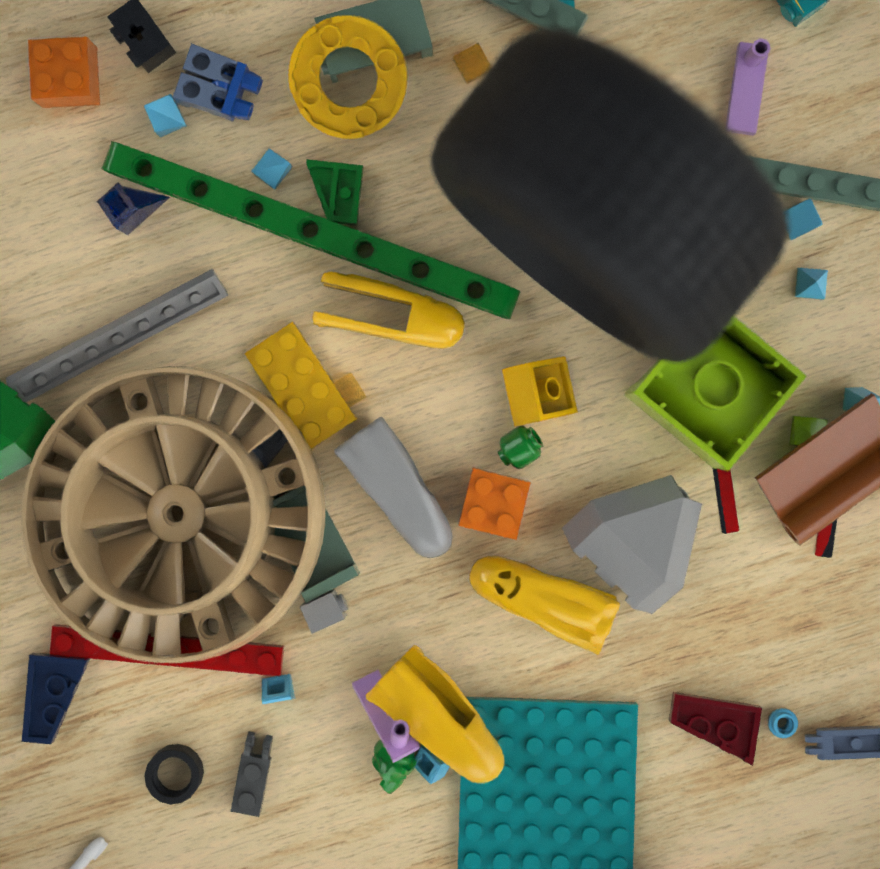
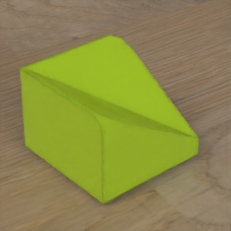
[789,416,828,446]

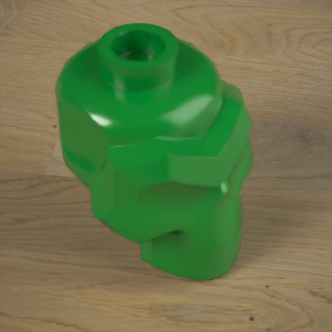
[372,739,417,794]

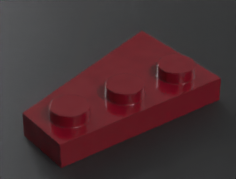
[669,692,762,766]

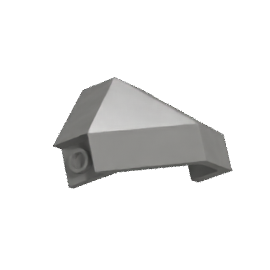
[562,475,702,614]

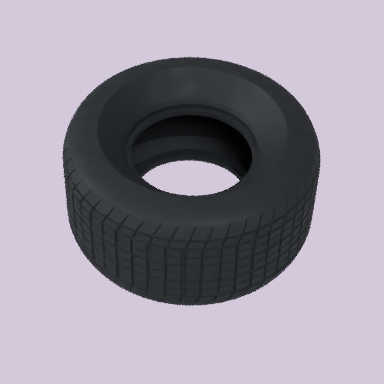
[431,27,788,363]

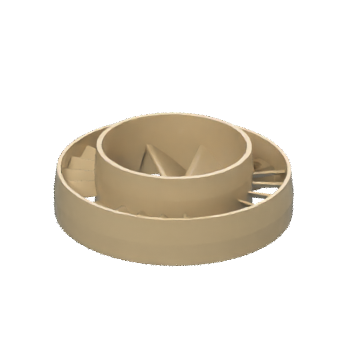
[21,366,326,663]

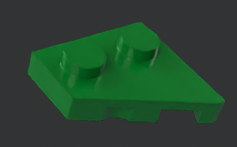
[306,159,364,226]

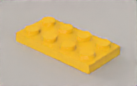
[244,321,357,449]

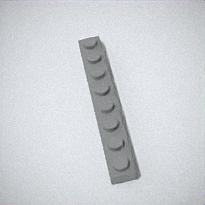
[6,269,228,402]

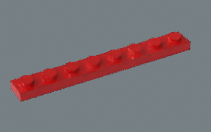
[50,624,284,676]

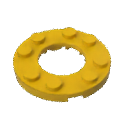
[288,15,408,139]

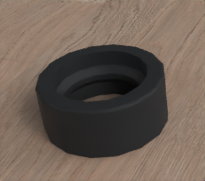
[144,744,204,805]

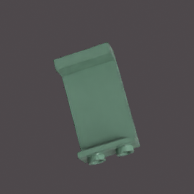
[314,0,433,83]
[273,486,360,603]

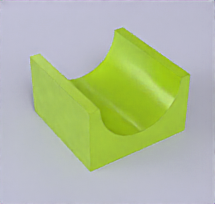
[624,316,807,471]

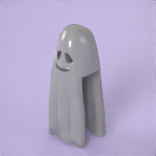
[334,417,452,558]

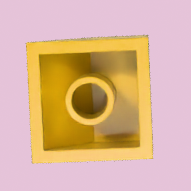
[502,356,578,427]

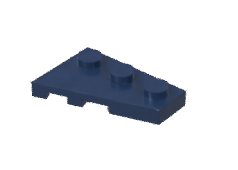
[22,653,90,745]

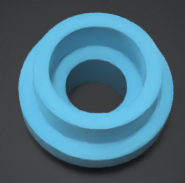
[768,708,798,738]

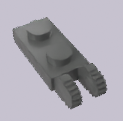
[231,731,273,817]

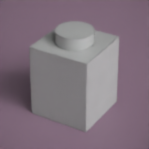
[300,589,348,634]

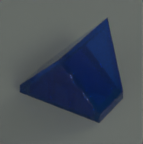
[97,182,170,235]

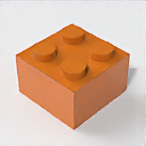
[28,36,100,108]
[459,467,531,540]

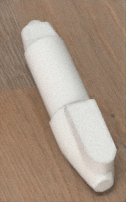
[69,837,108,869]

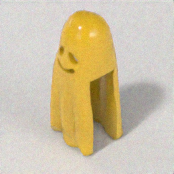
[312,271,465,349]
[469,556,620,655]
[365,645,504,783]

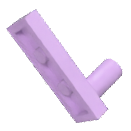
[725,39,770,136]
[352,670,420,763]

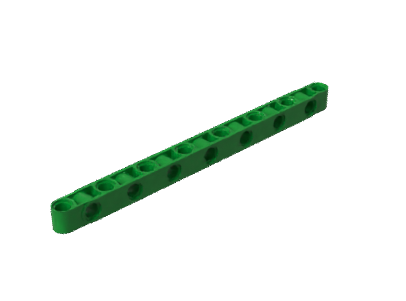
[101,141,520,320]

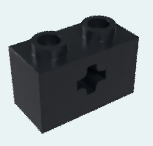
[107,0,176,73]

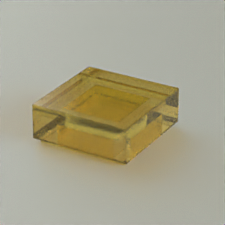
[453,43,491,85]
[334,372,367,408]

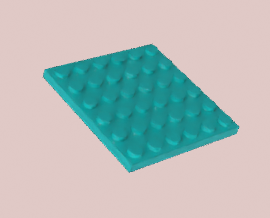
[458,697,638,869]

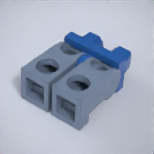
[173,43,263,121]

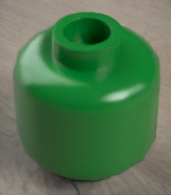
[498,426,543,469]

